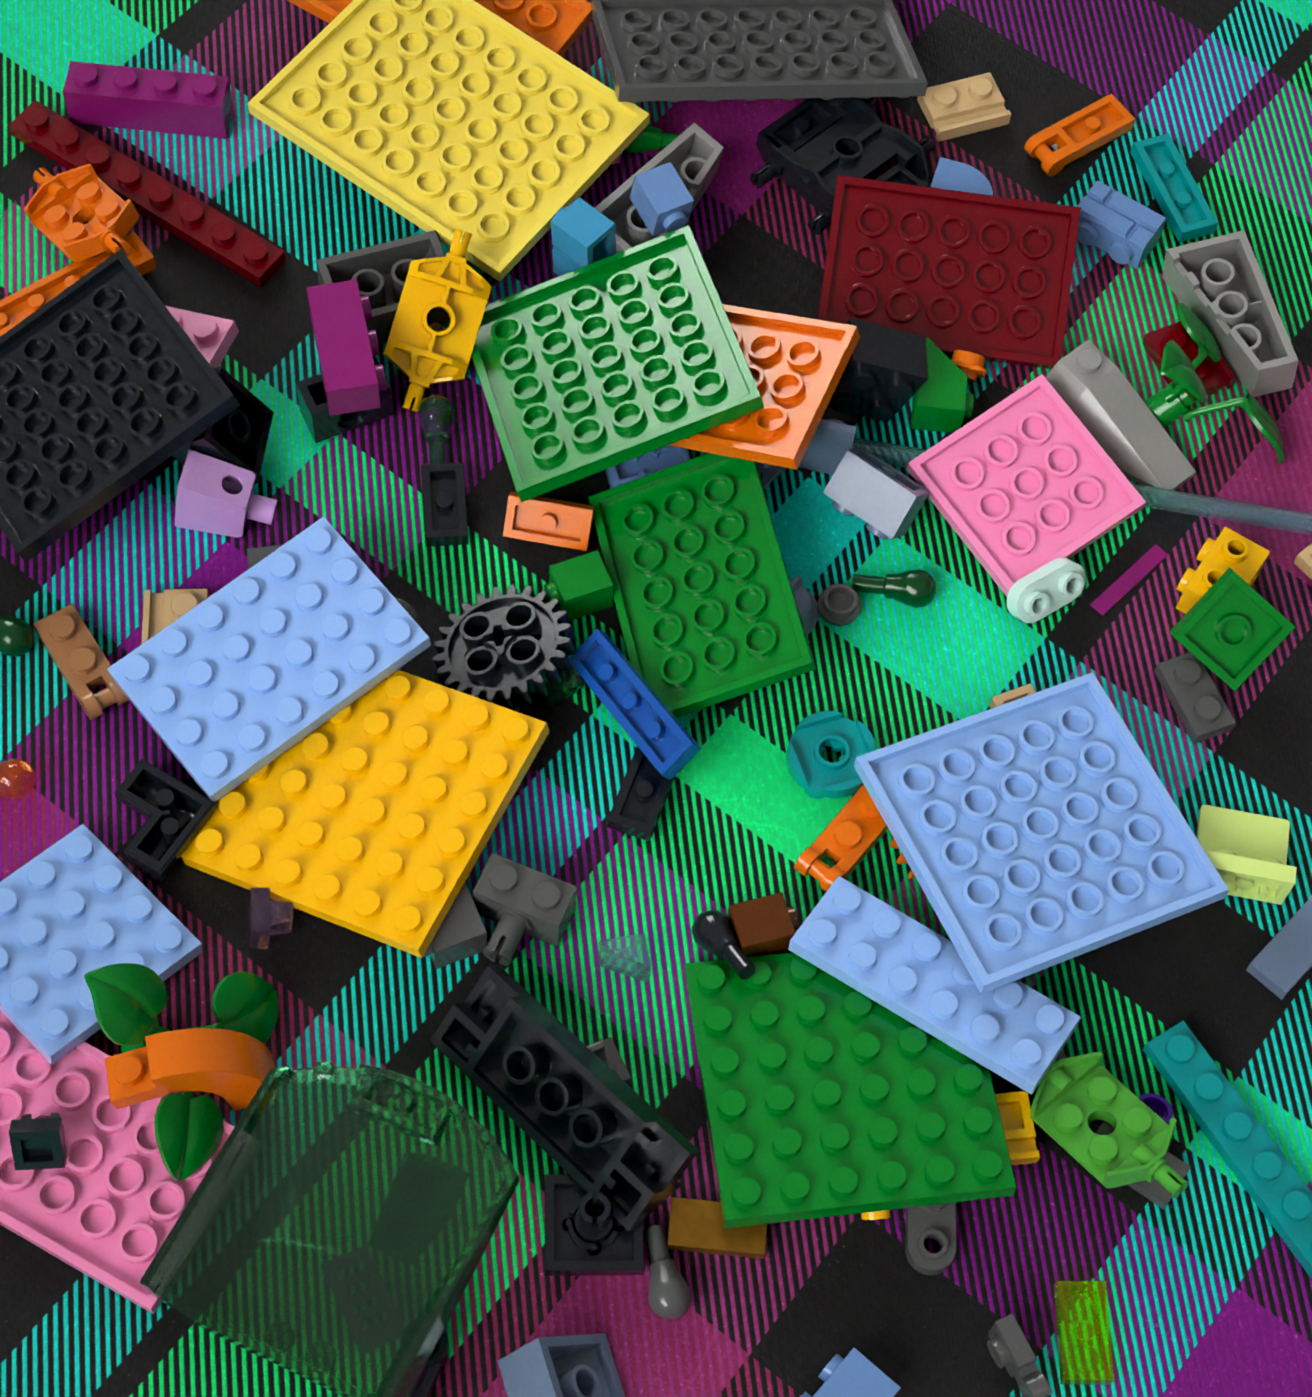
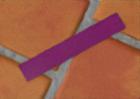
[1090,544,1168,616]

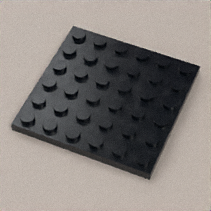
[0,249,241,562]

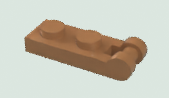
[33,604,130,721]

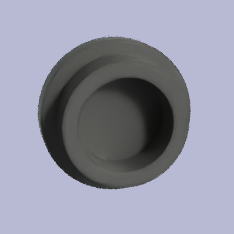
[817,584,861,626]

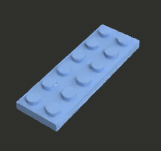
[788,876,1081,1095]

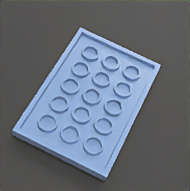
[107,516,431,802]

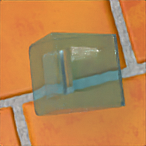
[598,933,651,982]

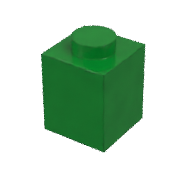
[544,550,613,621]

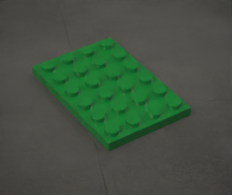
[588,453,816,718]

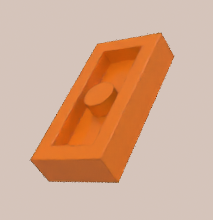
[503,491,595,551]

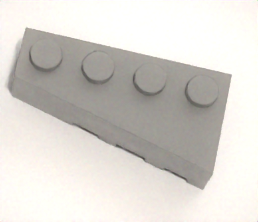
[595,122,724,253]
[1162,230,1299,397]

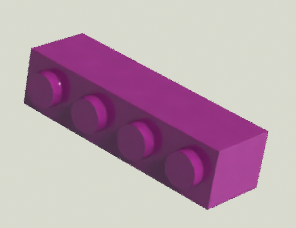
[63,61,233,139]

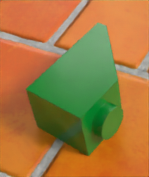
[910,338,974,433]

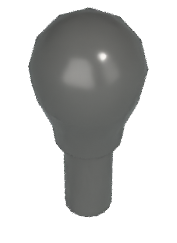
[644,1225,691,1320]

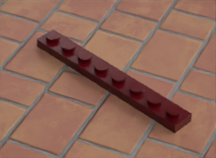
[9,100,286,288]

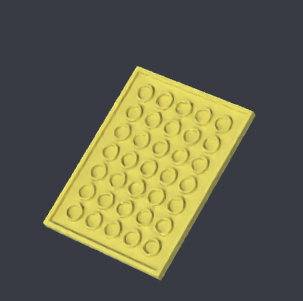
[248,0,650,282]

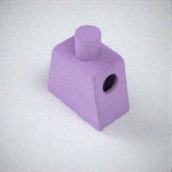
[174,450,278,538]

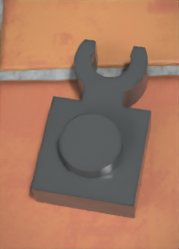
[987,1313,1052,1397]

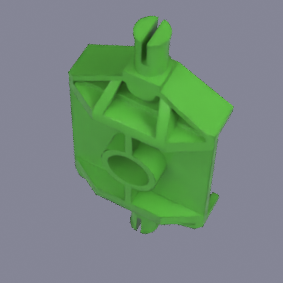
[1030,1051,1189,1198]

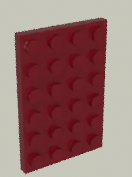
[818,175,1081,369]

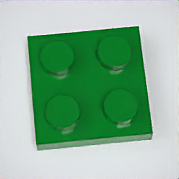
[1169,568,1295,691]

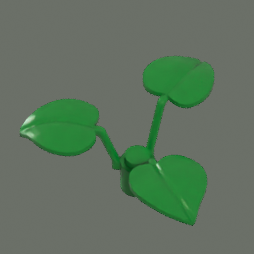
[1145,303,1285,465]
[84,963,279,1181]

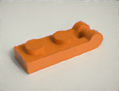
[1024,93,1135,177]
[794,784,888,892]

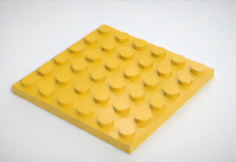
[181,670,550,958]

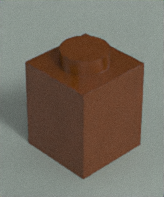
[727,892,800,957]

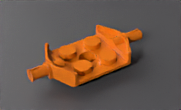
[24,163,139,262]

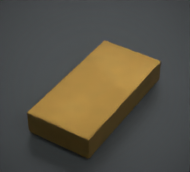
[667,1197,767,1259]

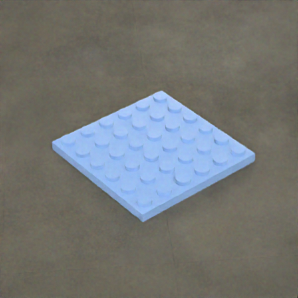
[854,672,1229,994]

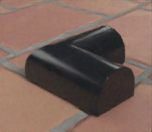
[114,759,217,882]

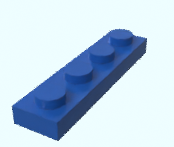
[568,629,701,780]

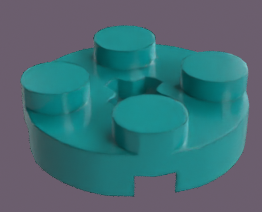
[786,711,877,799]

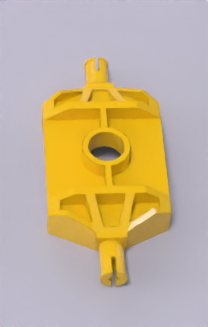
[383,229,491,413]

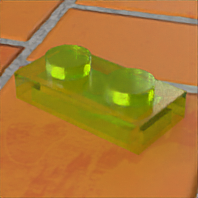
[1053,1281,1114,1385]

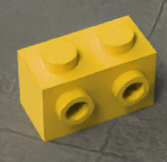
[1176,526,1271,614]

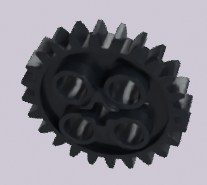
[433,585,576,710]

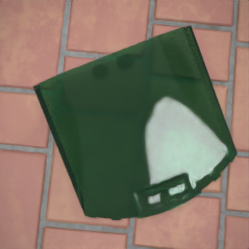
[140,1062,520,1397]

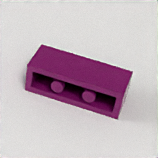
[307,279,387,416]

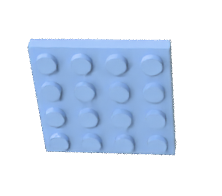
[0,824,202,1065]

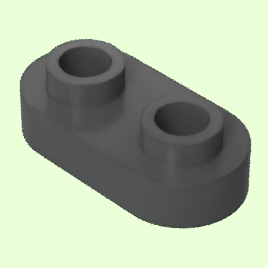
[905,1202,957,1275]

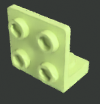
[1196,805,1297,905]

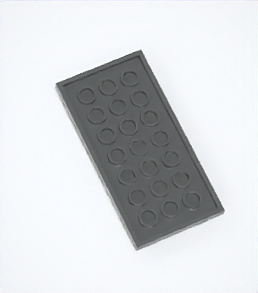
[591,0,928,103]

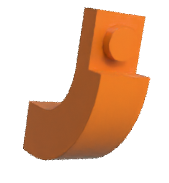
[105,1028,280,1111]

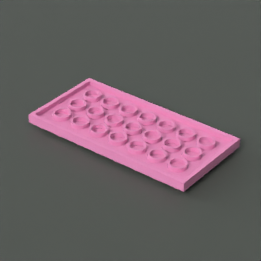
[0,1011,262,1314]

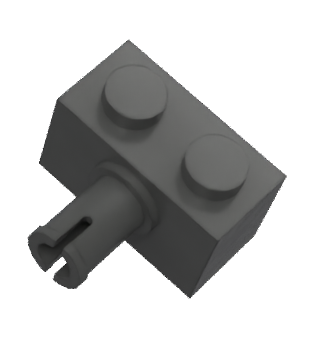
[473,853,577,966]

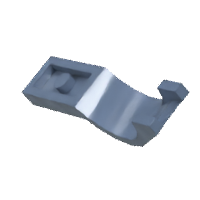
[1246,895,1312,1000]

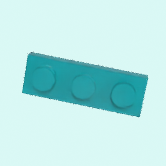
[1130,133,1218,242]

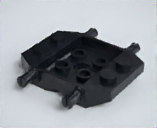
[750,97,936,235]

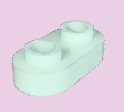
[1006,557,1086,623]

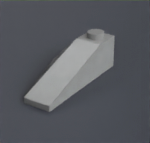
[1045,339,1196,498]

